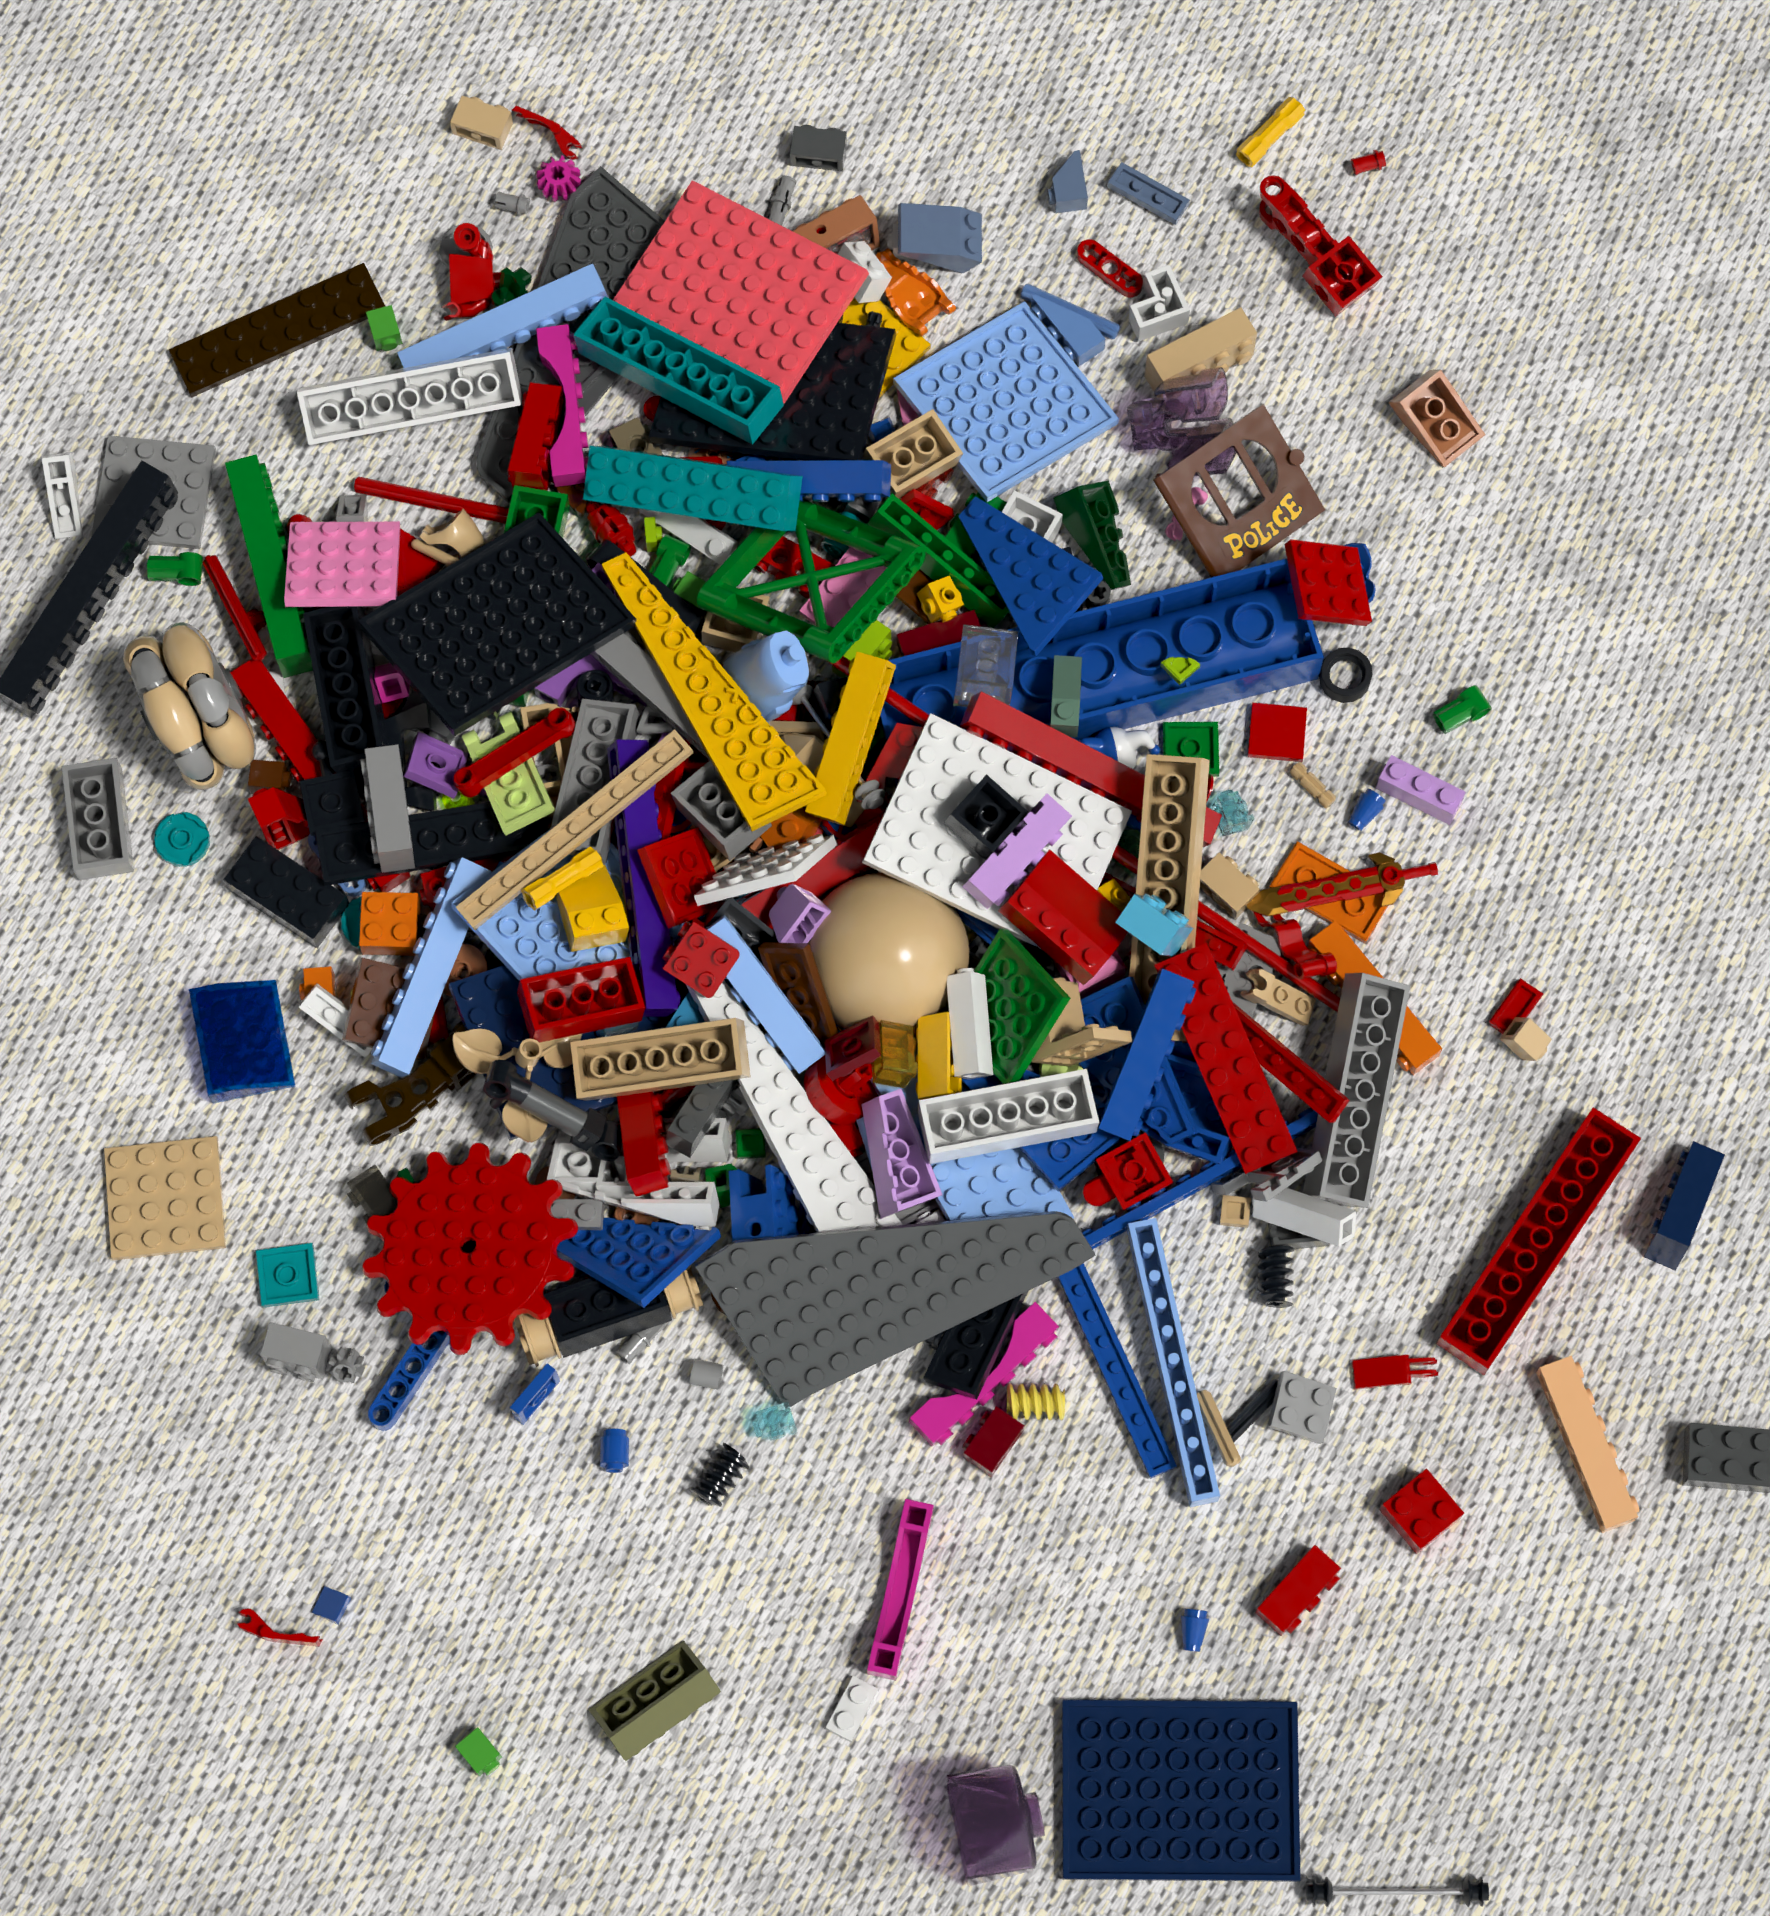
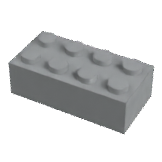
[361,745,415,873]
[62,758,134,880]

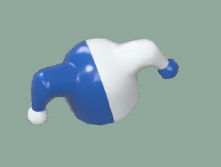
[1079,727,1160,769]

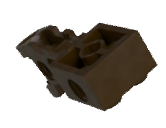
[344,1021,478,1146]

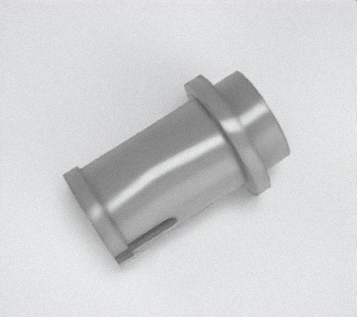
[494,192,530,216]

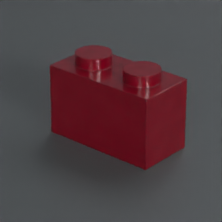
[962,1406,1025,1477]

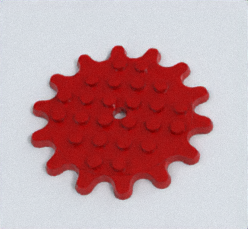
[362,1143,578,1355]

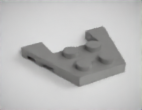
[1210,1148,1323,1202]

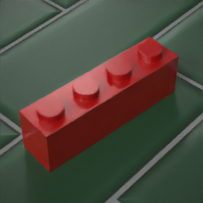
[617,1091,671,1197]

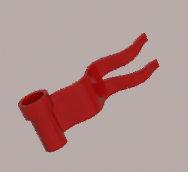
[1253,911,1337,980]

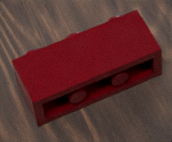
[897,610,984,657]

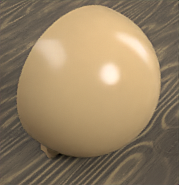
[808,873,969,1055]

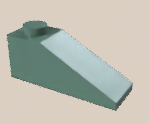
[1050,655,1082,737]

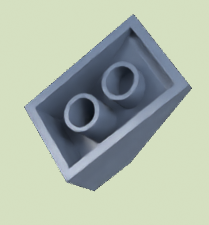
[898,203,982,273]

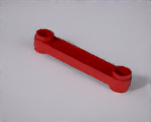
[454,707,576,798]

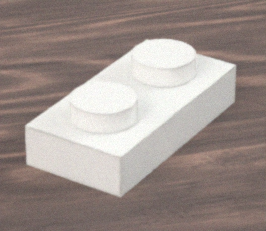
[826,1676,879,1743]

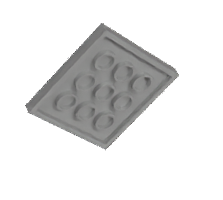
[91,435,216,549]

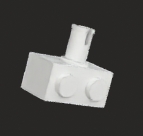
[838,241,892,303]

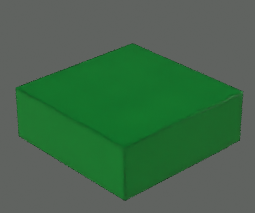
[736,1128,766,1159]

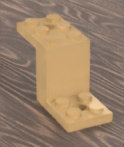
[1032,978,1132,1066]

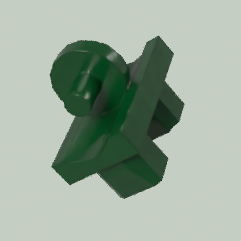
[491,267,532,307]

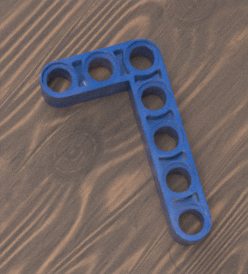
[368,1280,450,1431]

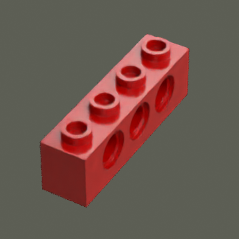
[754,536,835,599]

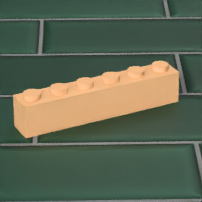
[1536,1355,1639,1533]

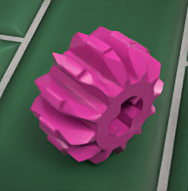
[536,156,581,202]

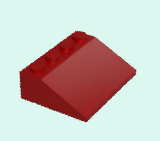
[998,849,1128,985]

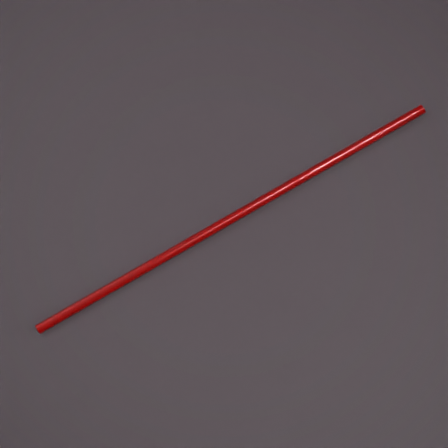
[827,656,1340,1013]

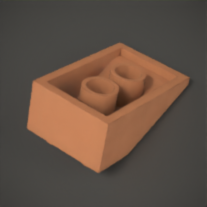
[1388,369,1486,467]

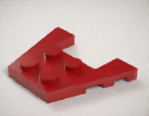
[856,723,923,806]

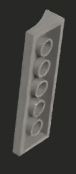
[550,699,640,865]

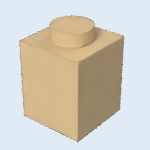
[1500,1017,1552,1061]

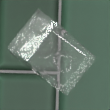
[953,624,1018,707]

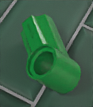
[649,534,691,588]
[147,552,203,586]
[1433,685,1492,734]

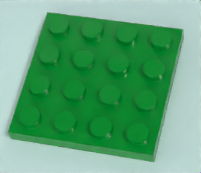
[974,928,1071,1084]

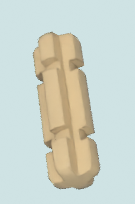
[1290,762,1336,808]

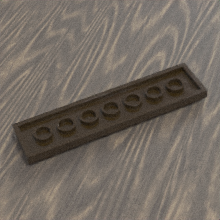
[169,263,386,398]

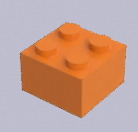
[359,892,420,956]

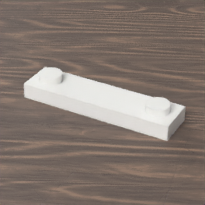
[639,509,740,565]

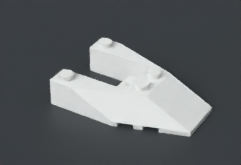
[547,1118,731,1226]

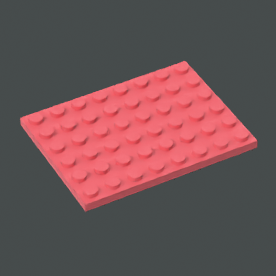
[613,180,869,404]

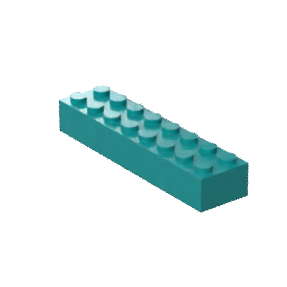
[573,296,784,445]
[583,445,803,531]

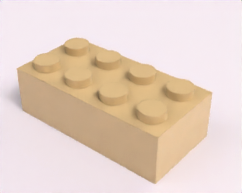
[1144,307,1257,403]

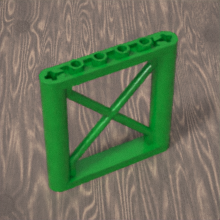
[697,499,926,663]

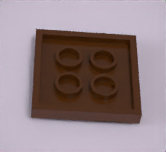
[342,957,435,1061]

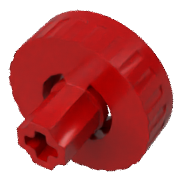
[804,1055,877,1126]

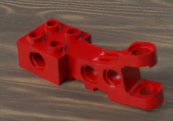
[1259,175,1383,317]

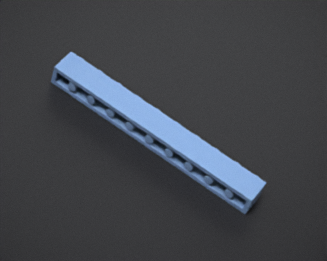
[1127,1218,1220,1507]

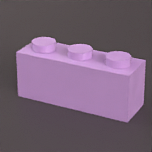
[1376,755,1466,825]

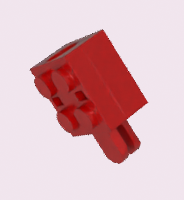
[1083,1132,1174,1210]

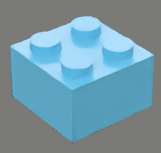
[1115,893,1194,956]

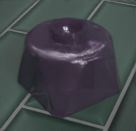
[946,1765,1045,1887]

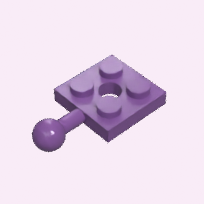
[403,731,488,799]

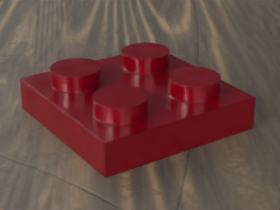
[825,1015,881,1081]

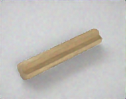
[1197,1390,1241,1467]

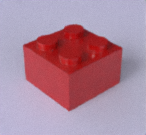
[1379,1468,1464,1554]

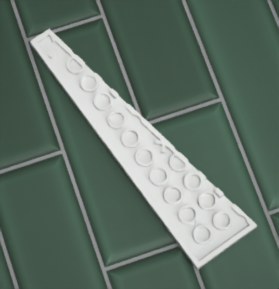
[686,981,902,1233]

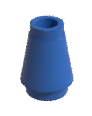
[1348,788,1386,831]
[1181,1608,1209,1652]

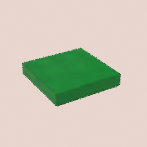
[1163,722,1219,777]

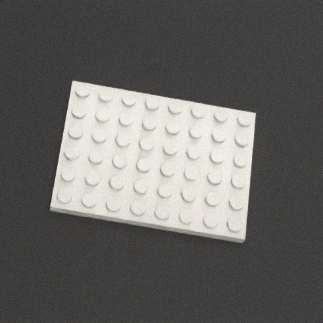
[862,713,1132,949]

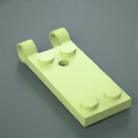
[462,711,555,835]

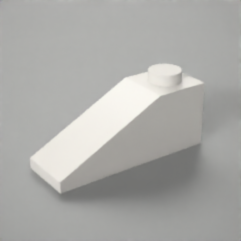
[42,452,83,539]

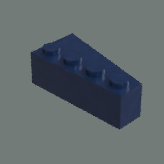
[1644,1141,1725,1271]

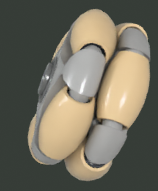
[123,622,256,790]

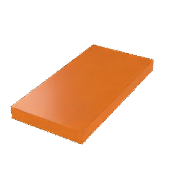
[1269,841,1388,944]

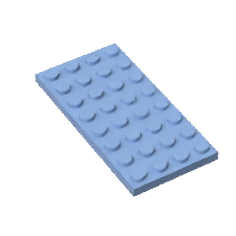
[870,1047,1074,1221]

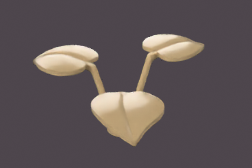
[452,1029,582,1142]

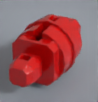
[586,501,636,557]

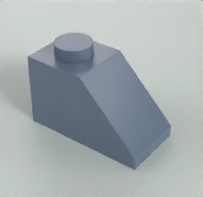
[1047,150,1088,213]

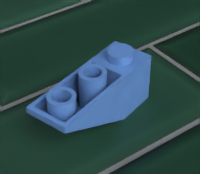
[1030,295,1106,367]

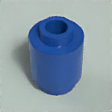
[600,1429,629,1473]

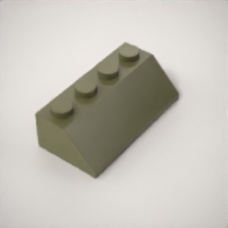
[588,1640,721,1762]

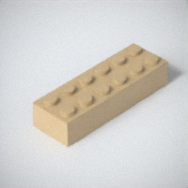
[570,1018,751,1101]

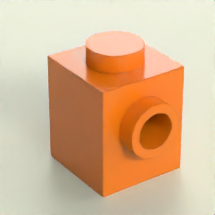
[299,966,336,1000]

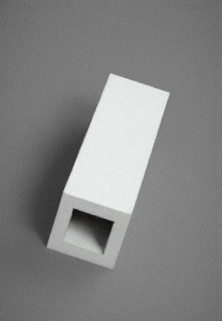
[947,968,993,1080]
[1252,1188,1356,1246]

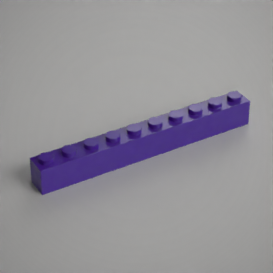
[607,739,680,1017]

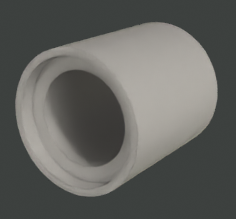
[690,1359,724,1390]

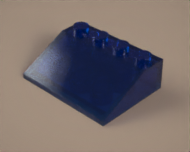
[189,980,296,1104]

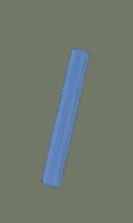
[1021,284,1120,339]

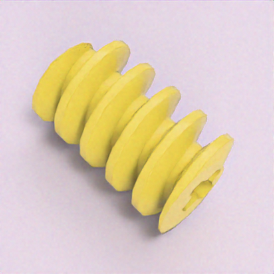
[1007,1383,1065,1420]

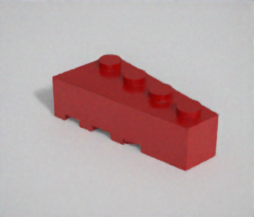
[508,382,565,491]

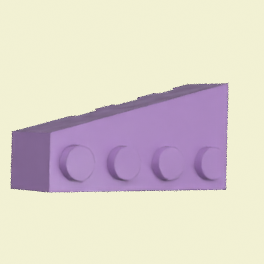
[962,793,1072,909]
[862,1089,942,1219]

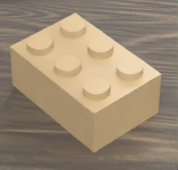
[862,409,963,499]

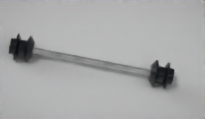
[1306,1876,1489,1907]

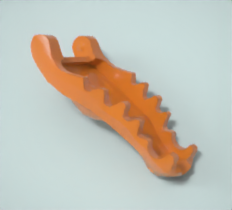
[876,248,956,336]

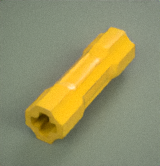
[1236,97,1305,167]
[521,846,604,911]

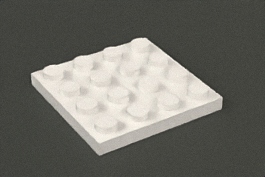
[694,834,837,906]

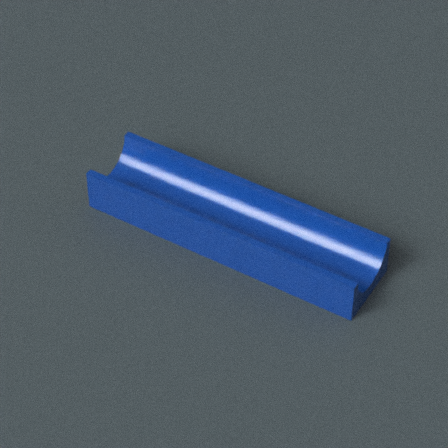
[879,558,1324,788]

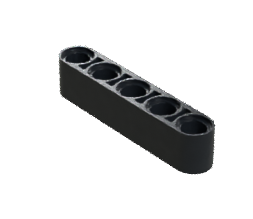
[586,539,705,636]

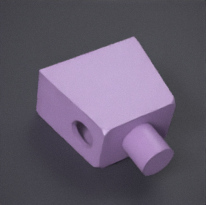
[769,884,831,943]

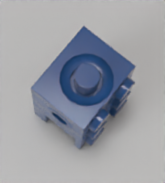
[729,1164,799,1242]

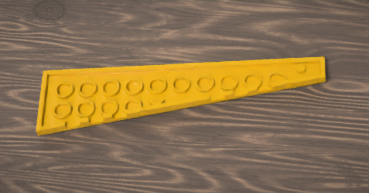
[601,552,827,832]

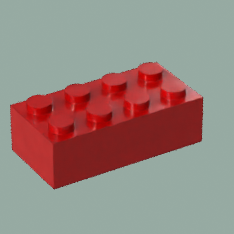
[517,957,645,1043]

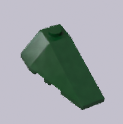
[1053,480,1131,590]

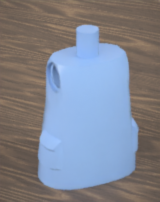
[723,630,809,722]

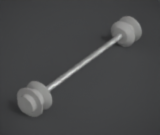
[792,685,886,810]

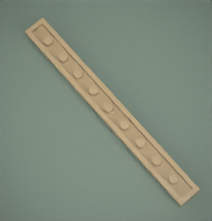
[456,729,693,930]

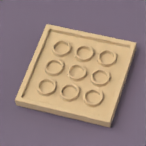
[104,1136,226,1260]

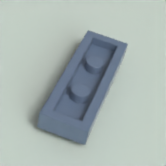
[1108,162,1190,225]

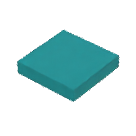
[256,1243,320,1308]

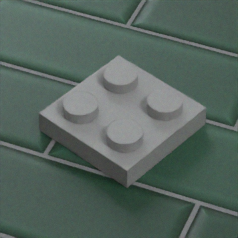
[1267,1371,1337,1444]

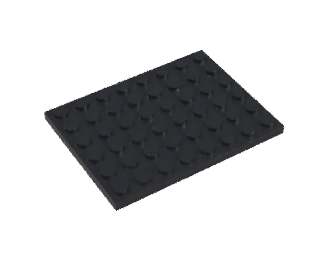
[649,323,896,461]
[358,513,636,736]

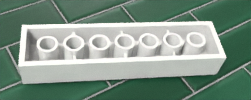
[297,348,523,445]

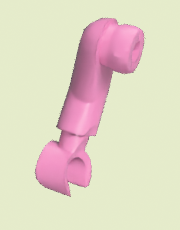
[1165,487,1208,541]

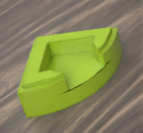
[1161,657,1200,685]

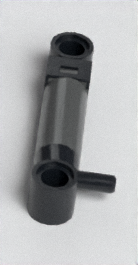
[483,1060,623,1161]

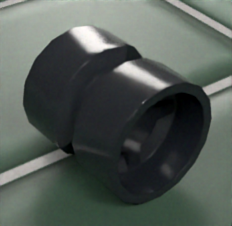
[577,670,614,708]

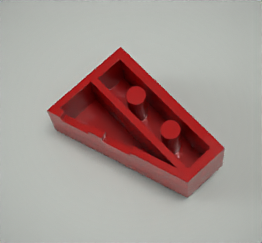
[248,787,310,850]

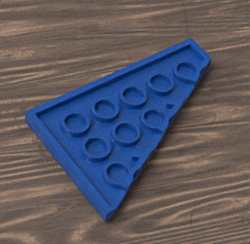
[959,496,1103,657]
[1079,976,1198,1144]
[962,1070,1142,1192]
[557,1218,721,1308]

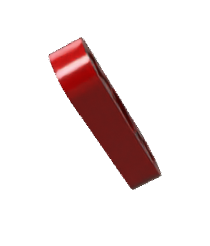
[1077,239,1143,298]

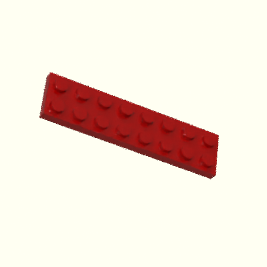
[1154,942,1298,1174]

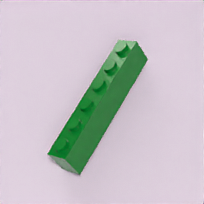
[867,493,1009,630]

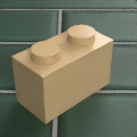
[450,96,513,150]
[1200,852,1260,920]

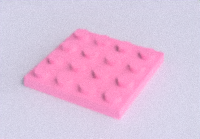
[284,521,401,607]

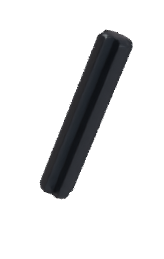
[1227,1379,1278,1442]

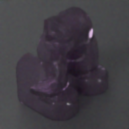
[1127,367,1236,476]

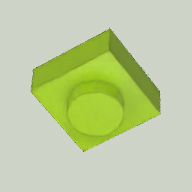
[644,517,663,552]

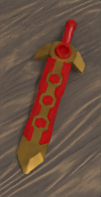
[1247,852,1438,917]

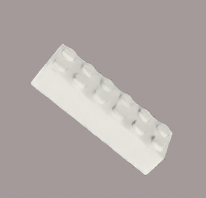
[917,1069,1099,1164]

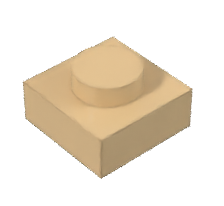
[1220,1195,1251,1228]

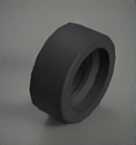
[1319,647,1373,703]

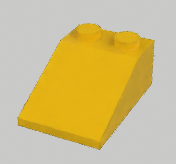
[555,865,629,952]

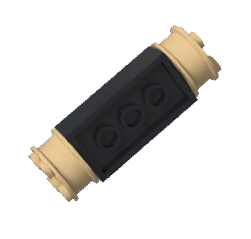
[514,1266,703,1367]

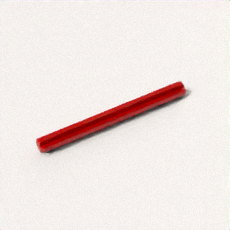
[354,477,509,524]

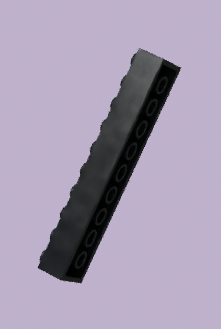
[0,460,178,719]

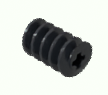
[1257,1245,1294,1308]
[689,1443,750,1507]

